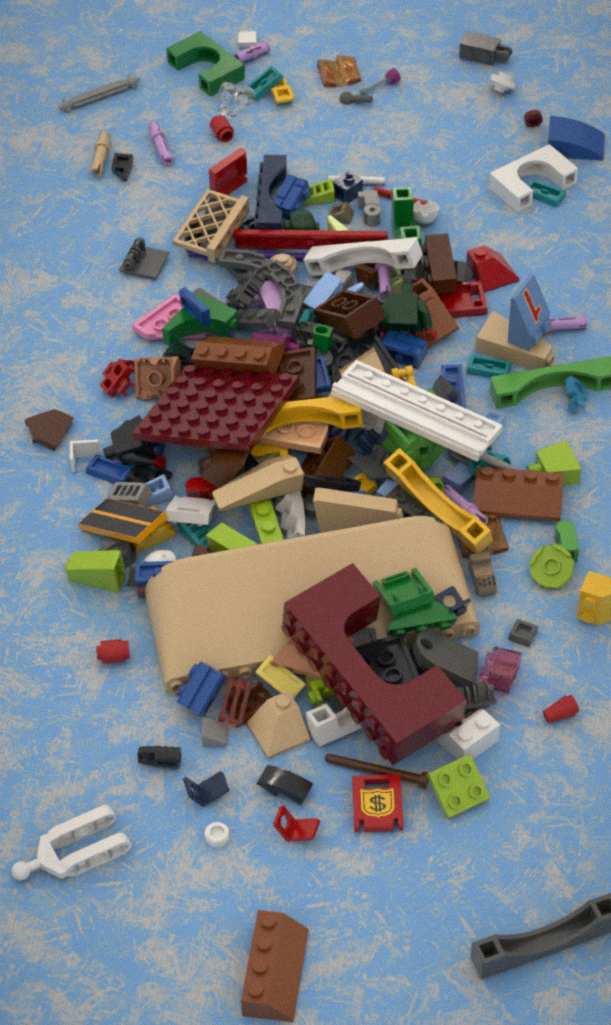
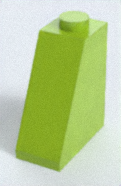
[206,522,258,553]
[65,550,127,593]

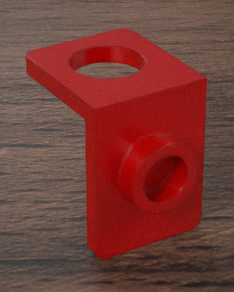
[273,806,320,842]

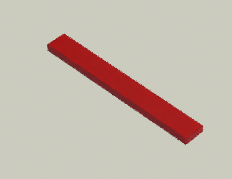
[233,229,388,249]

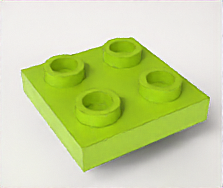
[426,754,491,819]

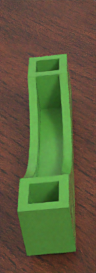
[490,356,611,409]

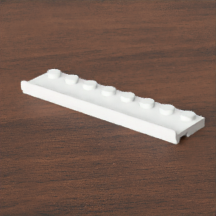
[331,360,503,461]

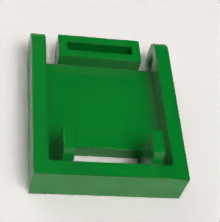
[373,568,435,615]

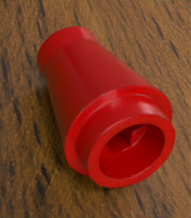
[542,695,579,723]

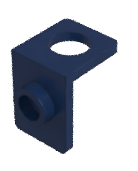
[435,586,471,617]
[183,771,229,807]

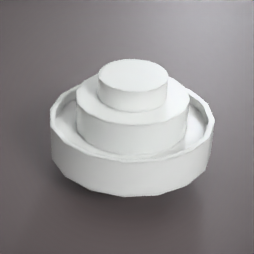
[490,71,516,93]

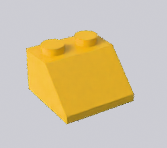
[576,571,611,625]

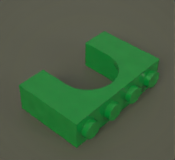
[166,31,245,97]
[391,186,422,275]

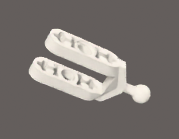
[11,805,132,881]

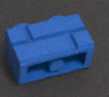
[272,174,311,219]
[382,329,427,369]
[177,661,227,717]

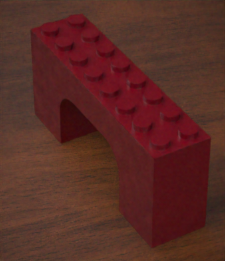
[281,563,467,765]

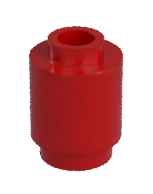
[209,115,234,142]
[96,639,130,664]

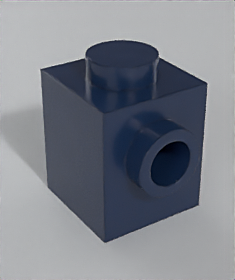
[333,171,363,203]

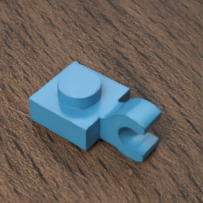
[565,375,587,414]

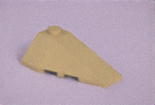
[212,455,304,511]

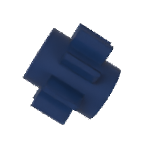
[354,428,381,455]

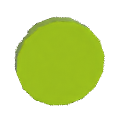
[530,544,575,589]

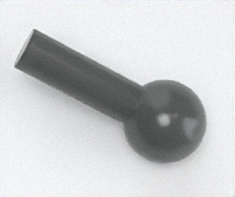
[339,91,373,105]

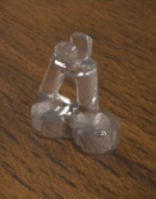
[219,82,255,122]

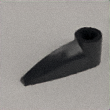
[303,475,361,492]

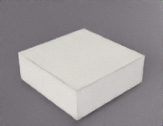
[238,31,256,48]

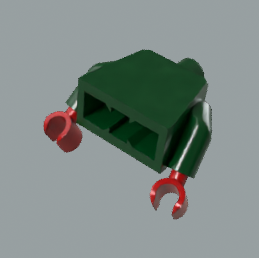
[375,283,437,341]

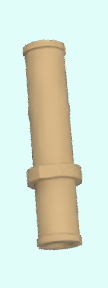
[90,131,111,177]

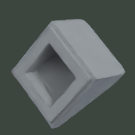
[202,718,227,746]

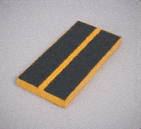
[78,498,167,544]

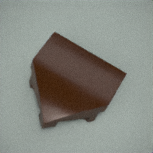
[25,409,74,451]
[225,678,272,728]

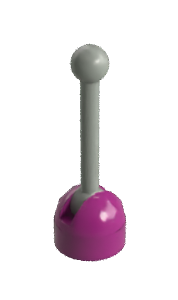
[360,68,401,95]

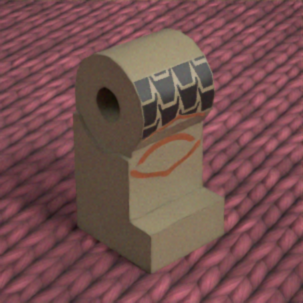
[468,552,497,596]

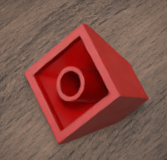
[466,245,519,293]

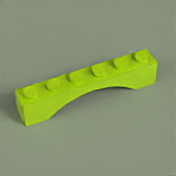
[240,474,283,544]

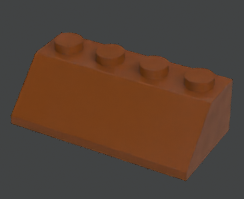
[191,336,286,373]
[474,466,564,521]
[241,910,309,1022]

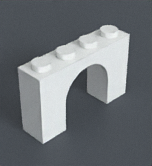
[489,144,578,212]

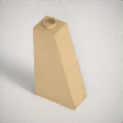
[475,311,554,370]
[313,488,403,533]

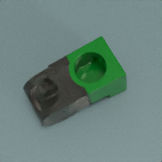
[292,321,334,354]

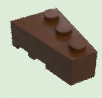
[422,233,457,293]

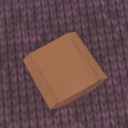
[134,356,181,400]

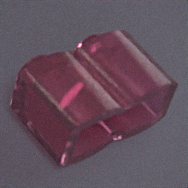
[479,646,522,694]

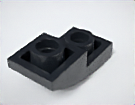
[256,765,313,805]

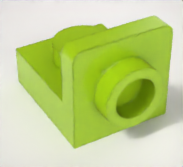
[307,679,335,708]

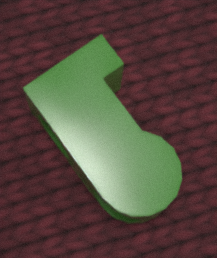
[555,520,579,563]

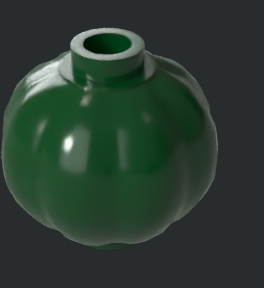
[283,209,319,230]

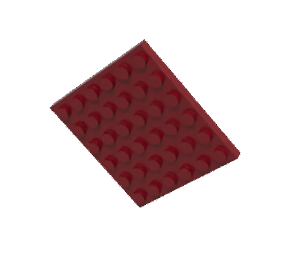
[132,365,300,452]

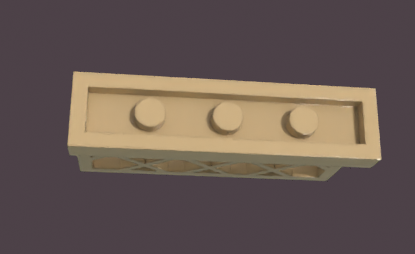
[172,189,249,263]

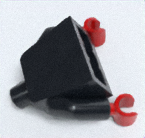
[103,415,166,469]

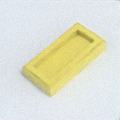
[255,655,306,699]

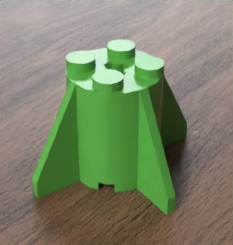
[381,388,446,470]

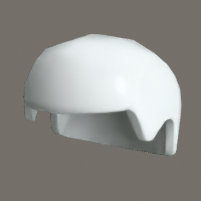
[413,200,440,225]

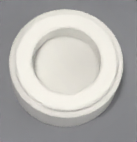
[205,822,230,847]

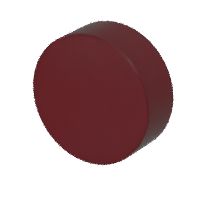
[524,110,543,127]

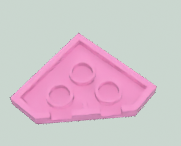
[132,294,210,340]

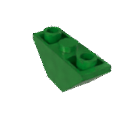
[386,600,457,636]

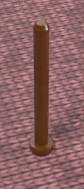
[325,754,428,789]

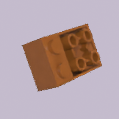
[397,278,459,348]

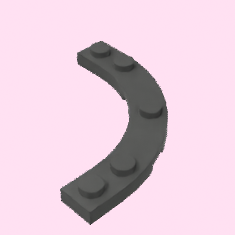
[218,248,303,329]

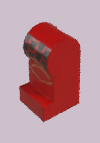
[185,477,218,500]

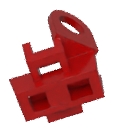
[100,359,135,397]

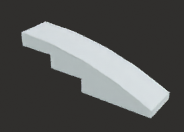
[274,491,305,539]

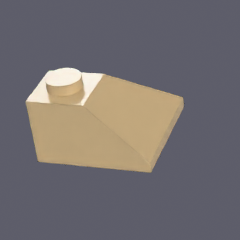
[247,691,310,759]

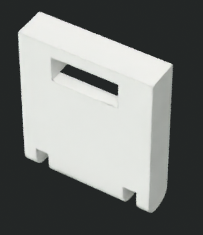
[165,496,217,527]

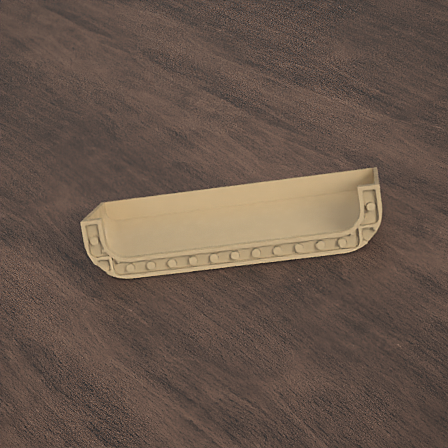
[145,516,480,694]

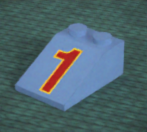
[507,273,551,351]

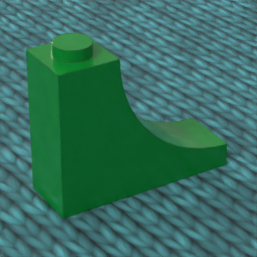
[162,293,239,346]

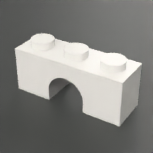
[306,703,362,747]

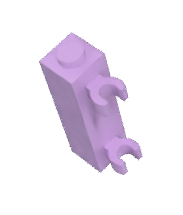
[247,281,295,337]

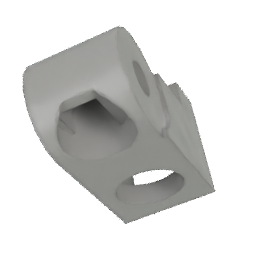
[358,190,381,227]

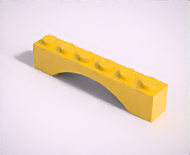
[264,397,364,433]
[383,448,493,554]

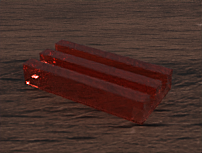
[219,676,252,726]

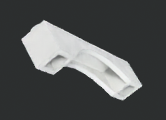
[303,238,423,276]

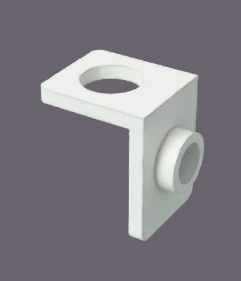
[70,440,100,473]

